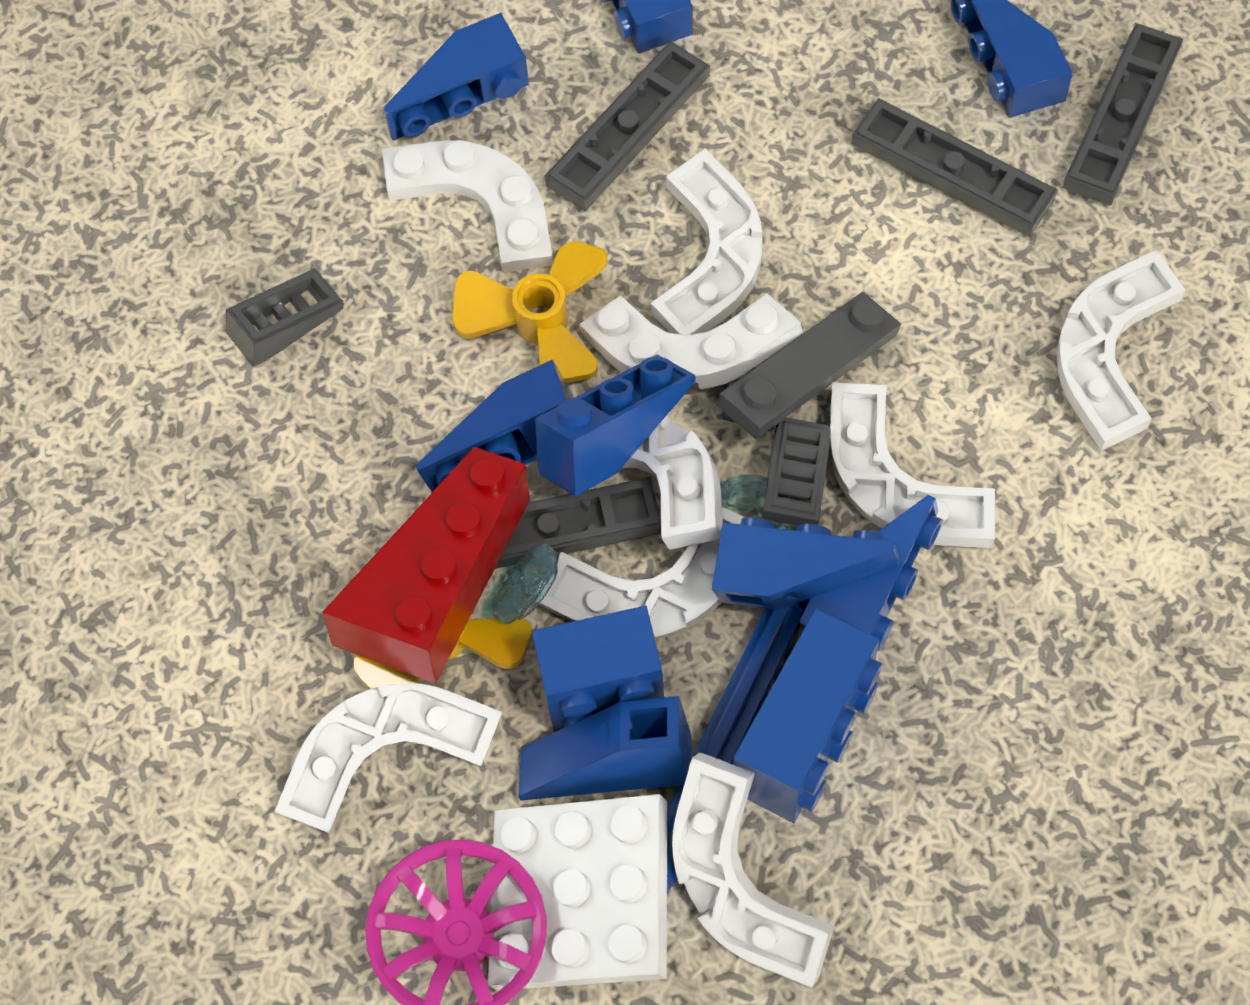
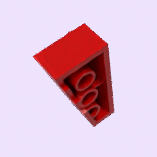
[322,447,530,684]

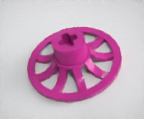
[365,839,547,1005]

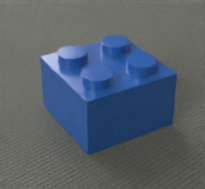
[532,605,664,732]

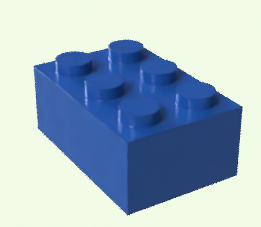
[733,608,883,824]

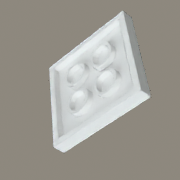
[488,794,667,990]

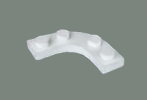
[382,140,553,272]
[651,149,762,335]
[1057,250,1186,451]
[579,294,803,389]
[829,382,995,548]
[622,415,723,550]
[535,507,745,639]
[274,683,502,833]
[672,752,835,988]

